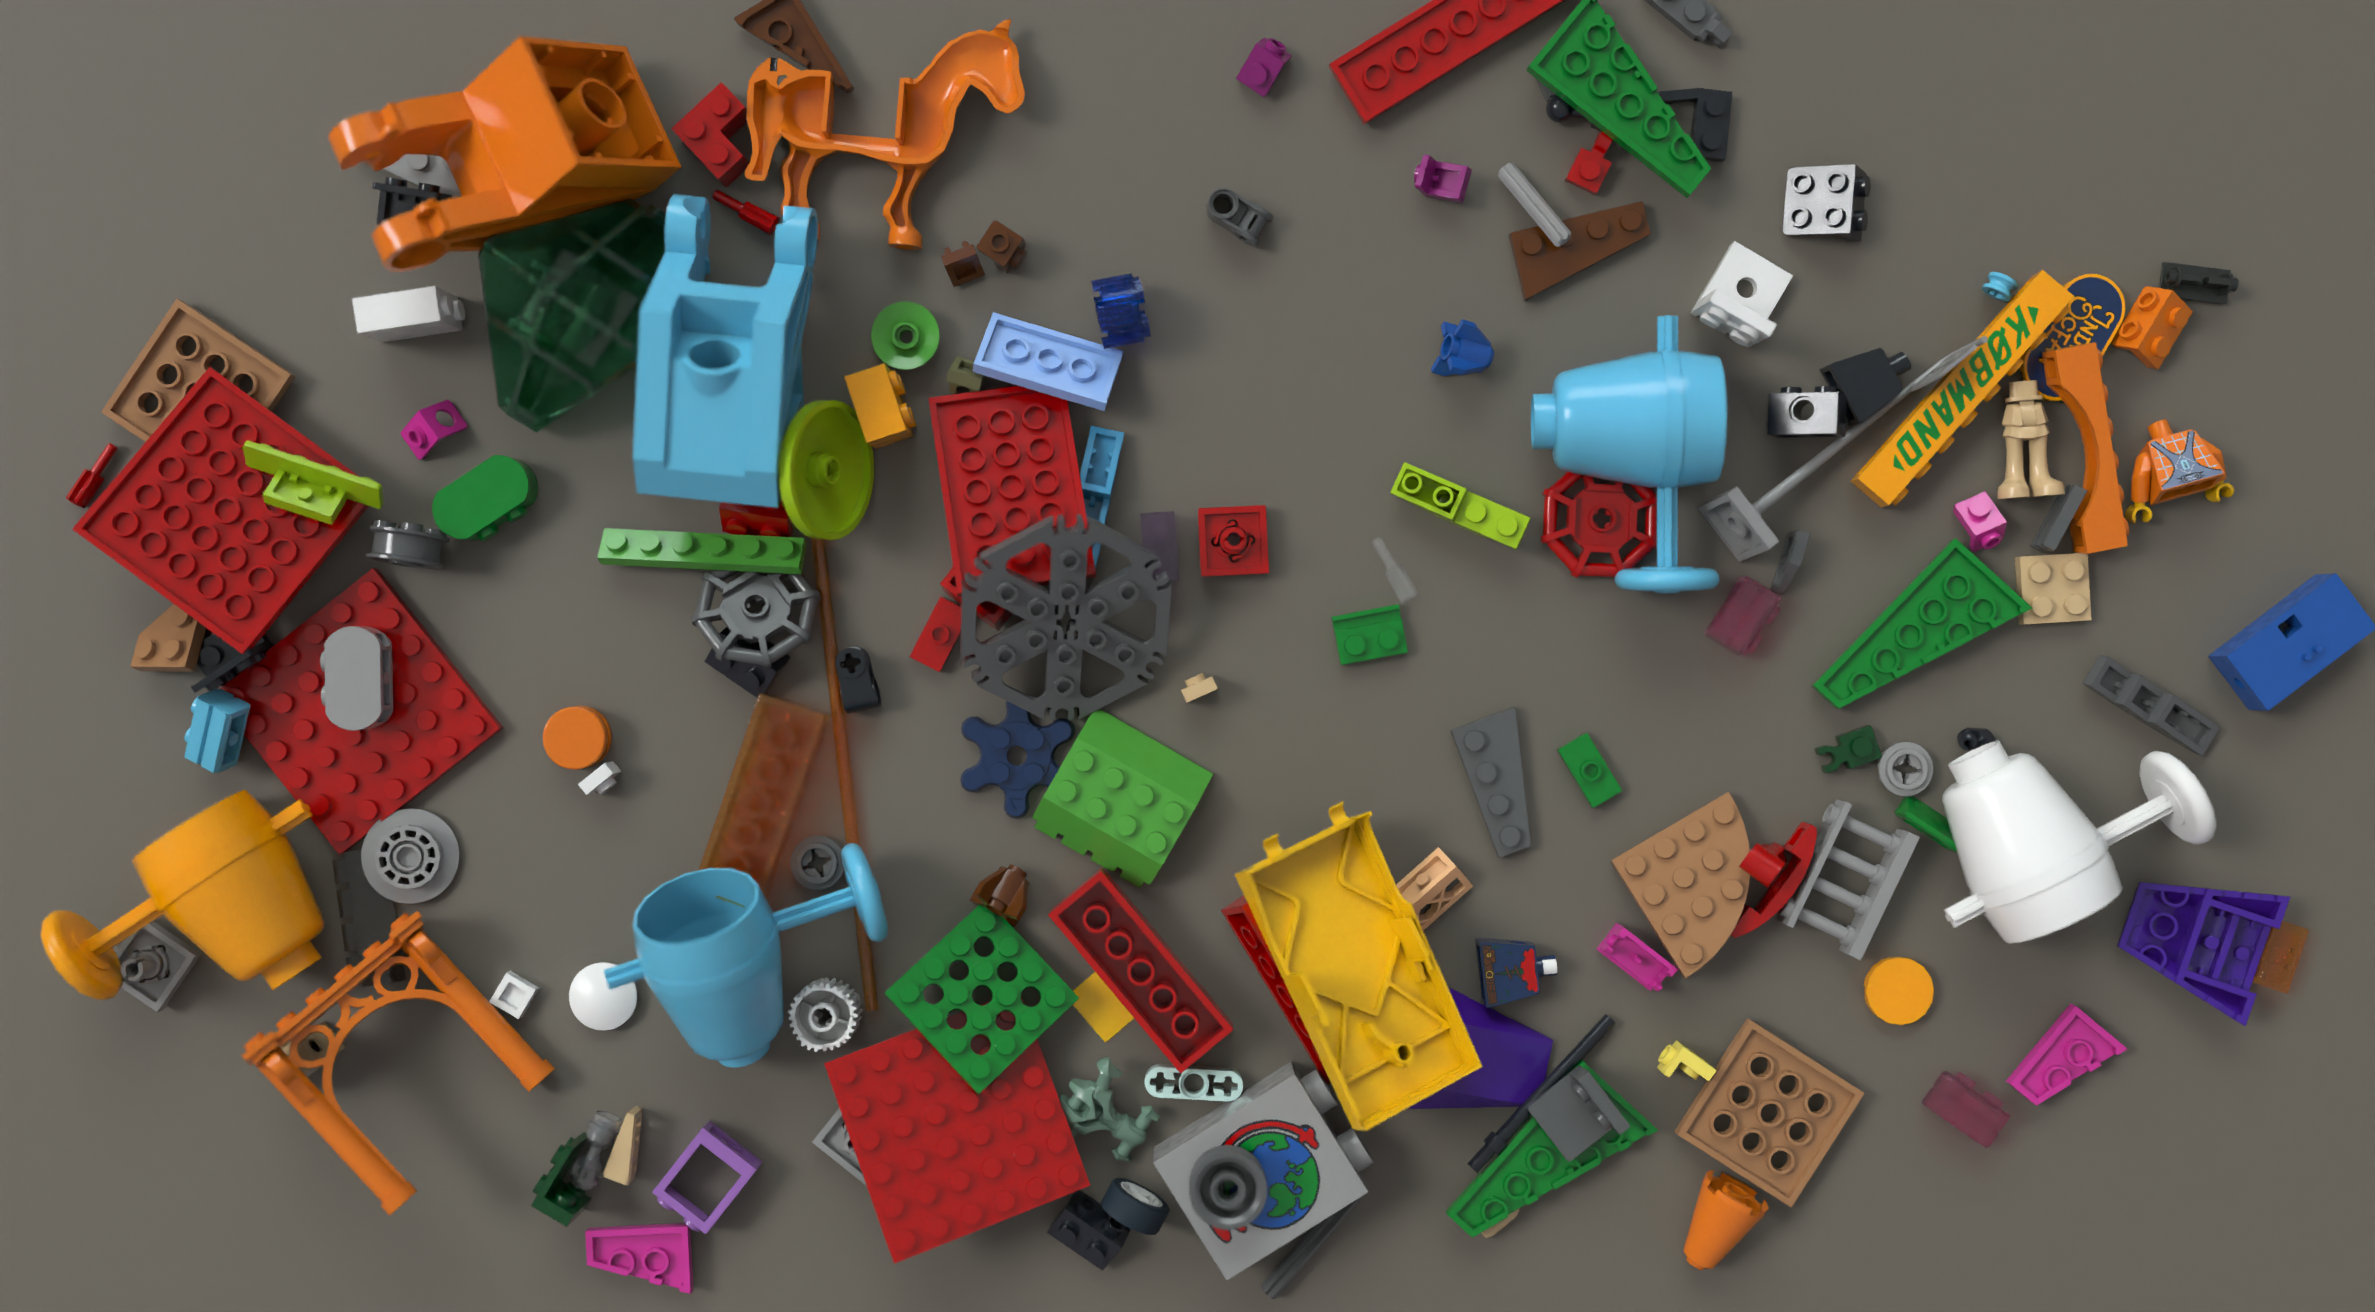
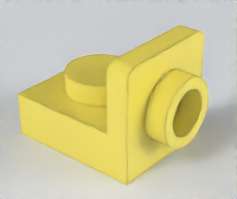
[1657,1040,1717,1081]

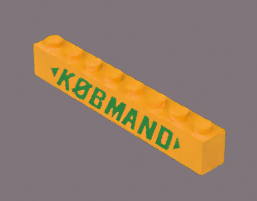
[1850,269,2074,508]

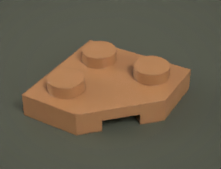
[130,604,206,672]

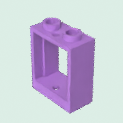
[652,1121,763,1234]

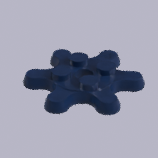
[960,701,1075,819]

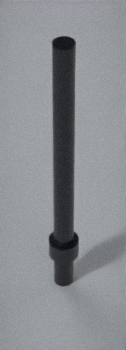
[1467,1014,1616,1173]

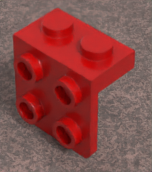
[719,497,793,537]

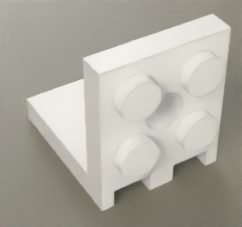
[1691,241,1793,348]

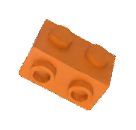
[2111,286,2193,370]

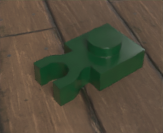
[1814,725,1882,773]

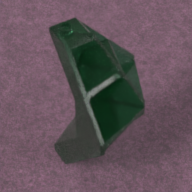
[478,198,666,433]

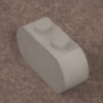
[320,626,393,730]

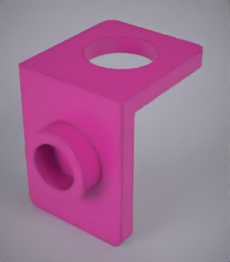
[401,400,467,460]

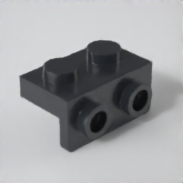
[372,177,452,225]
[704,627,790,700]
[1047,1190,1131,1271]

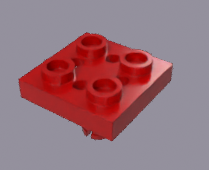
[1198,505,1269,577]

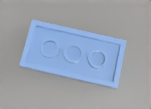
[972,312,1124,411]

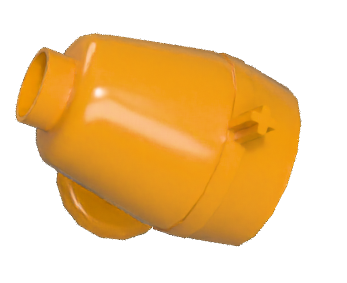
[41,790,324,1000]

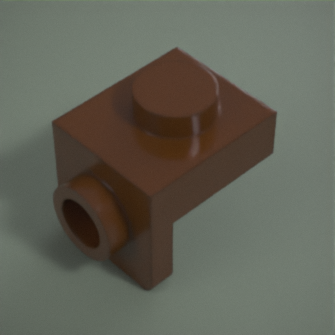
[977,220,1027,274]

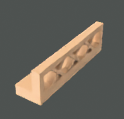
[1396,847,1473,931]

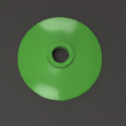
[871,301,940,370]

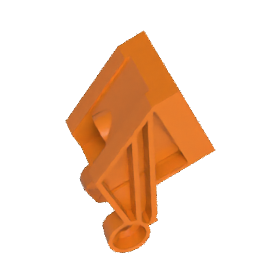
[329,36,681,272]

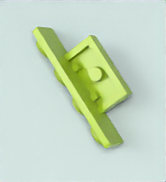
[243,441,384,525]

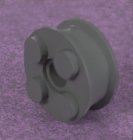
[365,520,449,570]
[1189,1145,1267,1230]

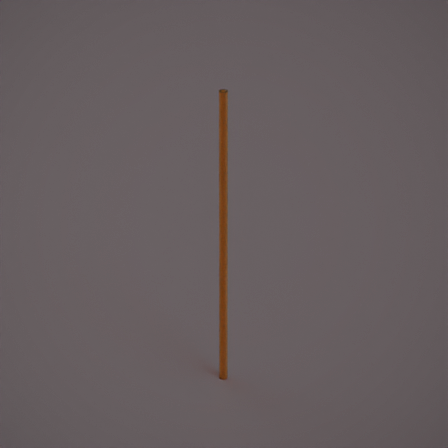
[811,538,879,1011]

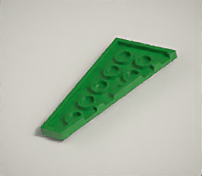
[1526,0,1711,198]
[1811,538,2032,709]
[1445,1060,1658,1238]

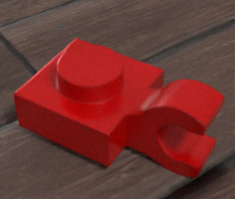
[1564,131,1613,195]

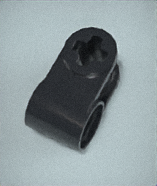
[835,646,881,714]

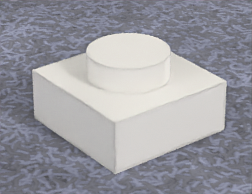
[578,761,622,795]

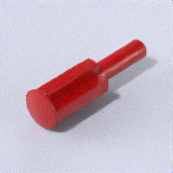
[712,190,780,235]
[66,443,118,508]

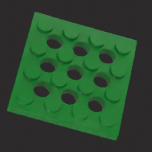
[884,905,1079,1095]

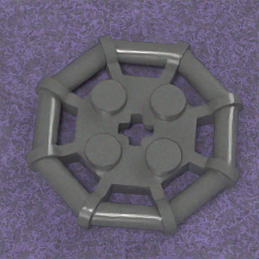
[691,570,821,668]

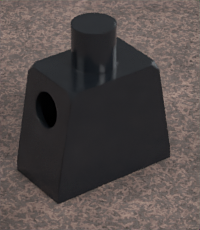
[1819,348,1911,426]

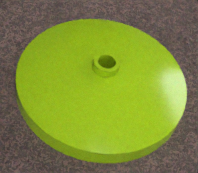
[779,400,874,540]

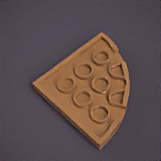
[1611,792,1750,979]

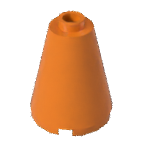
[1683,1170,1769,1270]

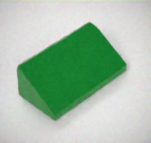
[1894,795,1957,853]

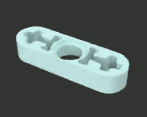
[1145,1064,1243,1102]

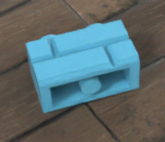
[184,689,251,773]

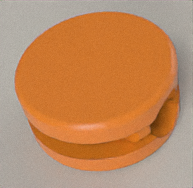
[543,706,612,770]

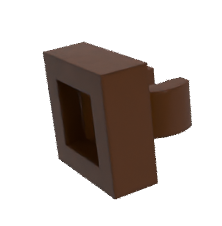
[941,241,985,287]

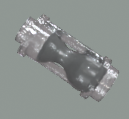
[568,1110,622,1190]

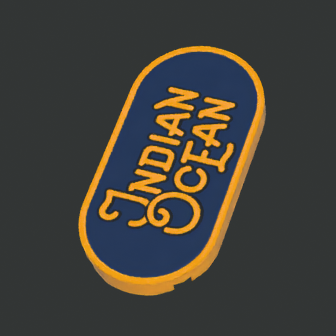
[2020,274,2126,402]

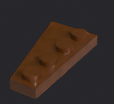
[1509,201,1651,301]

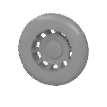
[361,809,459,904]

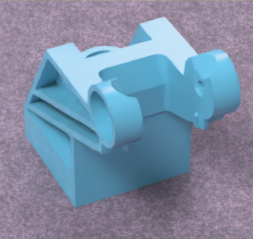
[633,194,818,508]

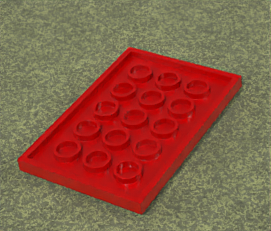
[928,386,1096,597]

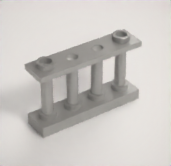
[1778,799,1920,961]

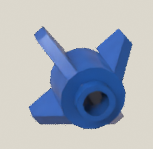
[1431,319,1494,376]

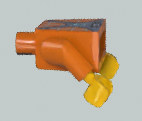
[2125,419,2234,524]

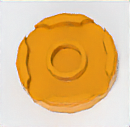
[1864,957,1934,1025]

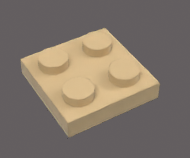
[2015,553,2092,625]

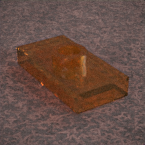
[2252,920,2309,994]

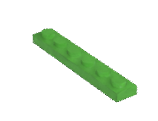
[597,528,807,574]

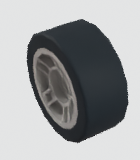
[1101,1178,1170,1235]

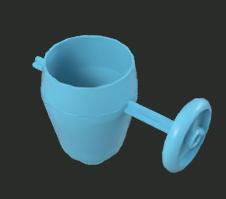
[1531,315,1727,593]
[603,843,888,1068]

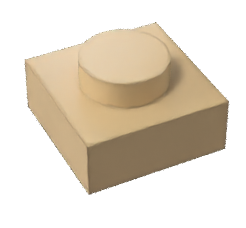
[1181,673,1218,703]

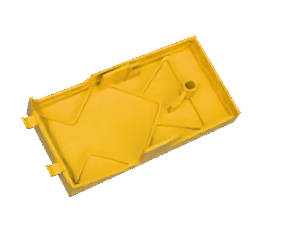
[1234,801,1483,1131]

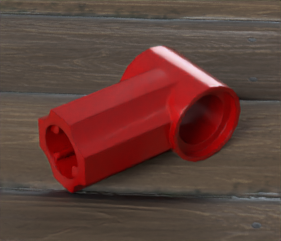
[1739,842,1787,888]

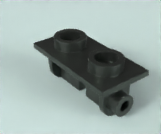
[2159,262,2239,304]

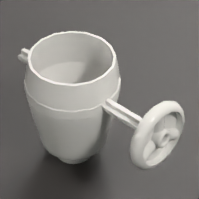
[1942,740,2217,943]

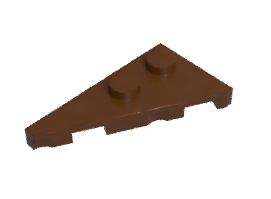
[734,0,854,94]

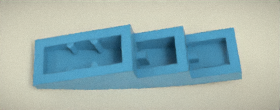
[1080,426,1124,571]

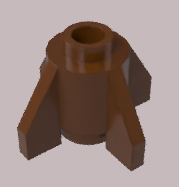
[970,864,1030,927]

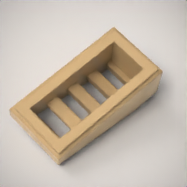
[603,1106,642,1185]

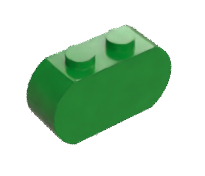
[432,455,538,542]

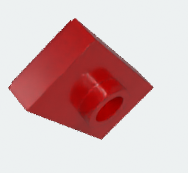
[909,596,961,672]

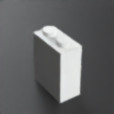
[352,286,465,342]

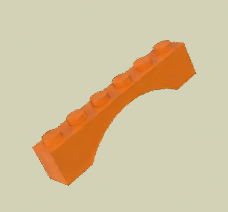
[2042,342,2129,554]

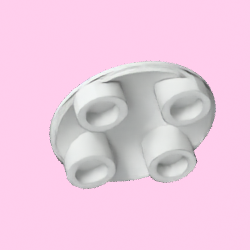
[569,962,637,1030]

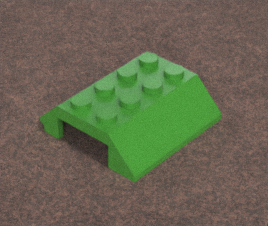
[1032,709,1213,888]

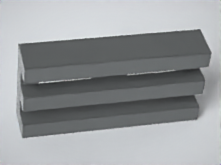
[2030,484,2088,552]

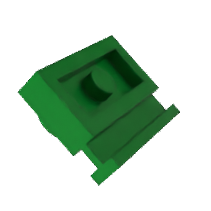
[1331,604,1408,665]

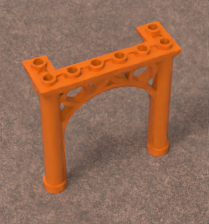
[242,911,555,1216]

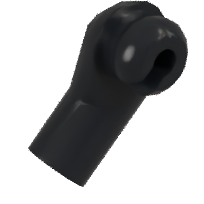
[1957,727,2007,753]

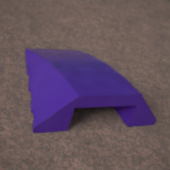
[2117,882,2290,1026]
[1406,987,1553,1109]

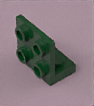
[531,1132,592,1227]

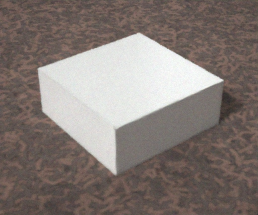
[489,971,539,1019]

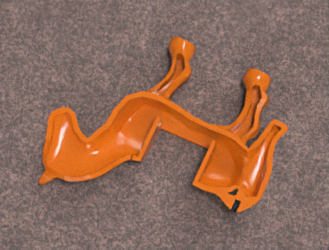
[744,19,1025,250]

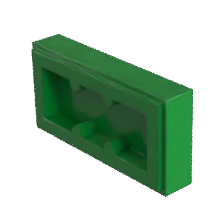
[1556,732,1622,808]

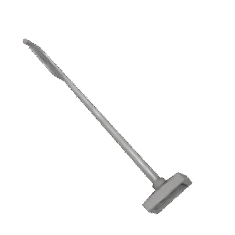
[1698,336,1988,562]

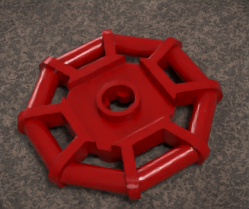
[1540,472,1657,578]

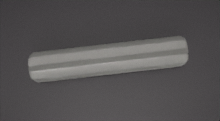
[1498,162,1571,247]

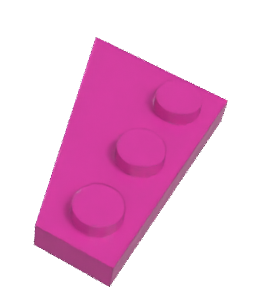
[2005,1003,2127,1106]
[585,1223,694,1294]

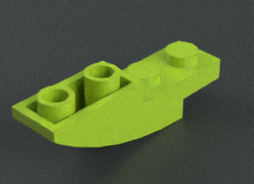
[1390,462,1531,551]

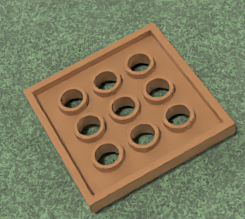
[101,298,296,442]
[1674,1018,1865,1208]

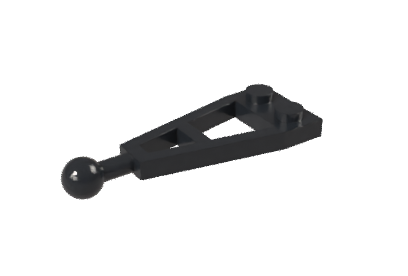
[1546,88,1732,162]

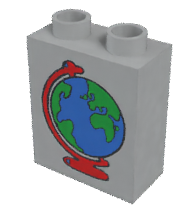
[1153,1061,1374,1280]

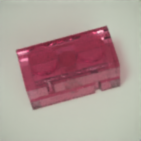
[1704,576,1781,656]
[1922,1071,2010,1148]

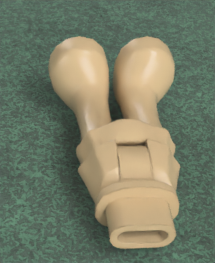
[1997,380,2065,499]

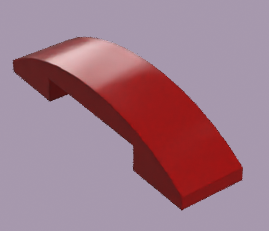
[1730,822,1817,938]

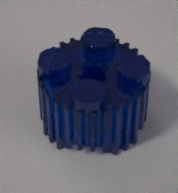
[1091,273,1151,349]

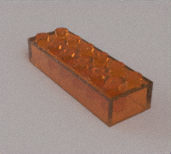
[698,692,831,908]

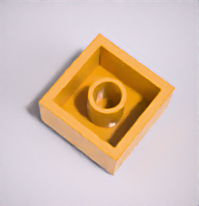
[844,364,917,449]

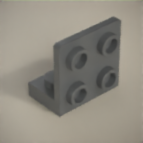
[1527,1065,1631,1162]

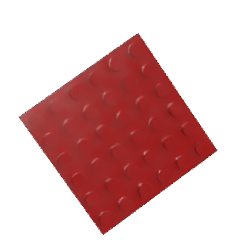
[72,367,369,655]
[220,568,504,855]
[824,996,1091,1264]

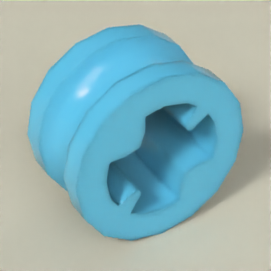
[1982,272,2019,302]

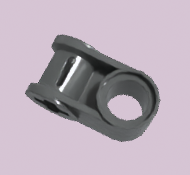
[1206,188,1273,247]

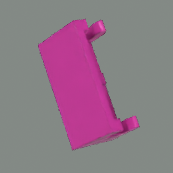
[1596,923,1678,992]

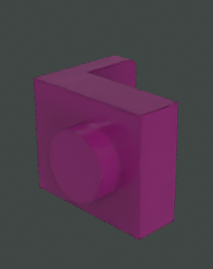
[1236,38,1292,97]
[1414,155,1472,203]

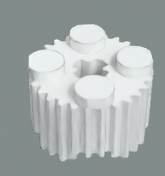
[788,978,862,1052]

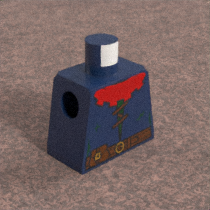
[1475,938,1557,1008]

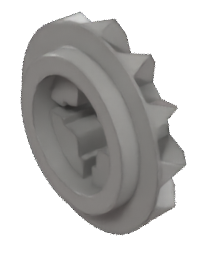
[1877,742,1933,796]

